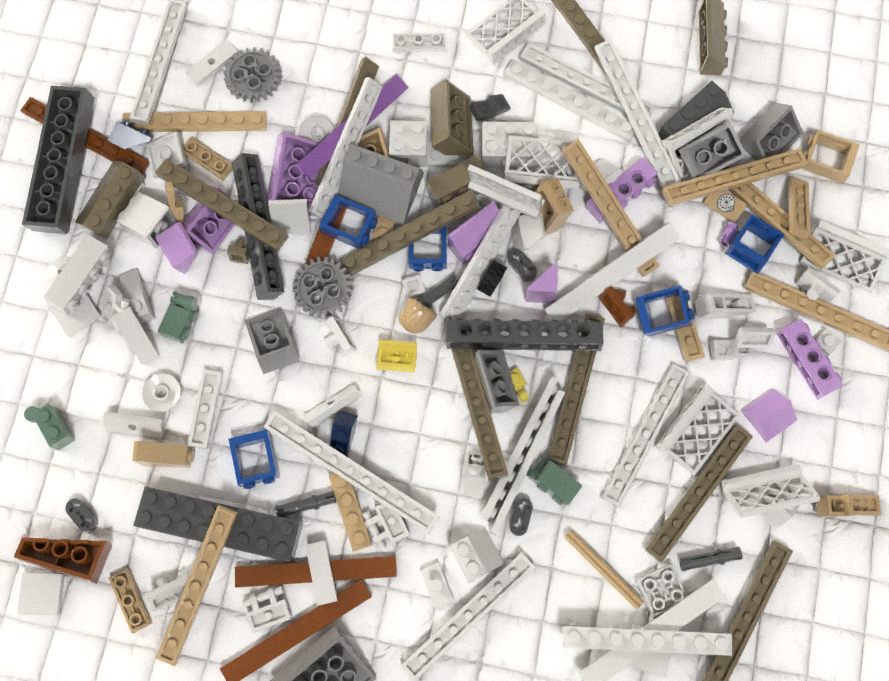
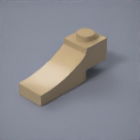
[816,495,881,517]

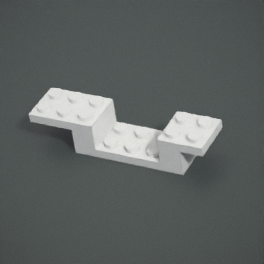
[389,120,538,168]

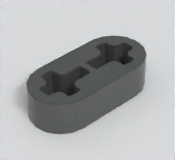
[508,249,537,282]
[65,498,98,532]
[510,498,533,536]

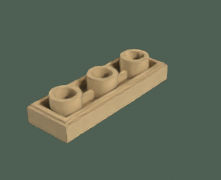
[183,137,233,182]
[108,568,152,634]

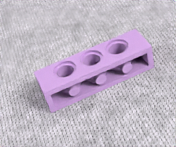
[585,157,658,224]
[776,319,844,400]

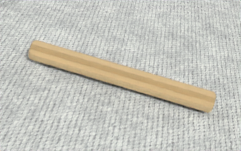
[565,530,644,609]

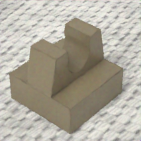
[227,239,249,264]

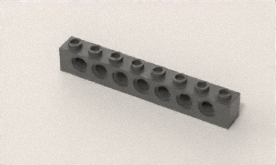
[232,153,285,300]
[446,318,604,351]

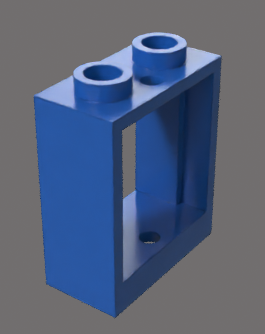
[319,194,378,249]
[725,214,784,274]
[409,221,447,272]
[636,285,695,337]
[228,429,280,489]

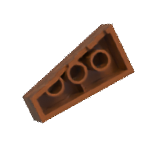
[13,537,112,584]

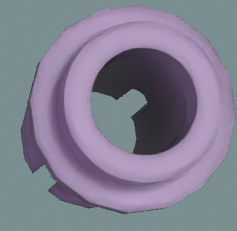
[718,222,739,247]

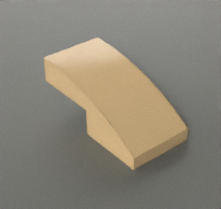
[164,182,184,224]

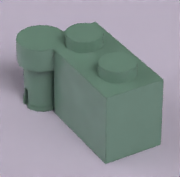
[157,291,198,344]
[24,404,75,450]
[527,458,583,505]

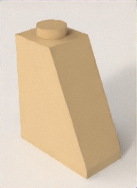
[132,441,194,468]

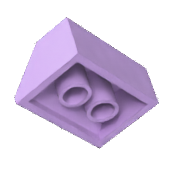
[182,186,234,254]
[448,202,499,264]

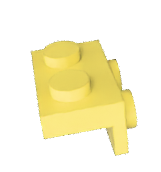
[376,340,417,373]

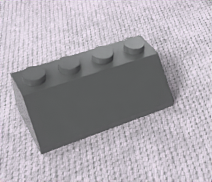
[658,80,734,157]

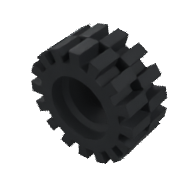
[477,260,507,297]

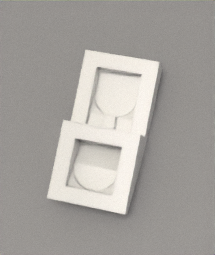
[709,338,753,360]

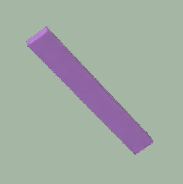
[297,74,409,178]

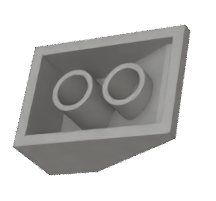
[678,120,747,179]
[244,308,300,374]

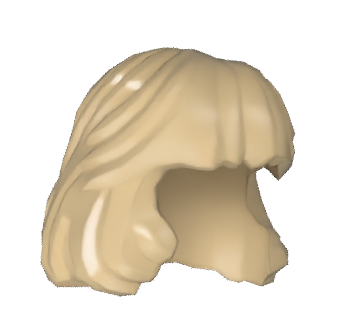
[398,297,437,334]

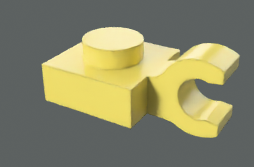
[510,367,529,403]

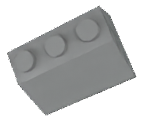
[740,103,804,161]
[474,350,520,414]

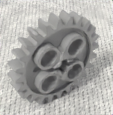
[223,47,282,103]
[292,257,354,318]

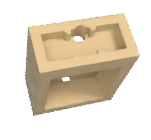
[801,130,860,184]
[535,178,574,235]

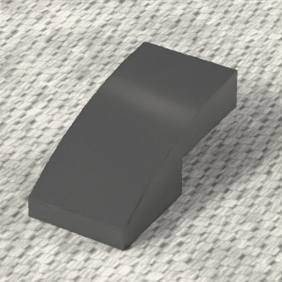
[469,94,511,121]

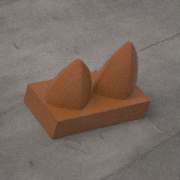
[599,286,635,327]

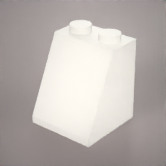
[116,192,178,250]

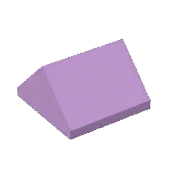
[155,222,198,274]
[525,264,558,303]
[741,389,797,443]

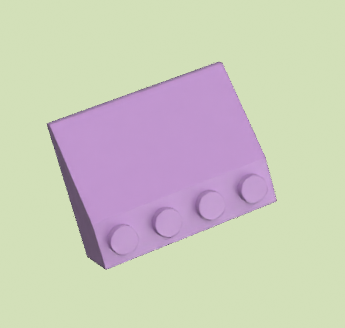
[267,132,320,216]

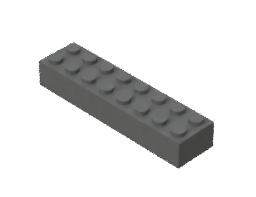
[22,85,95,234]
[133,486,303,563]

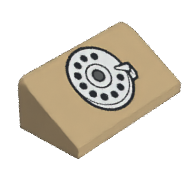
[703,190,747,223]

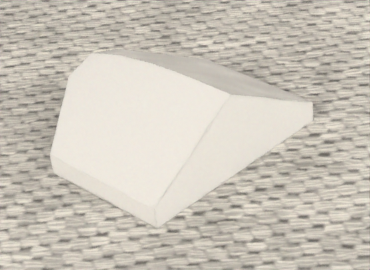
[511,212,546,251]

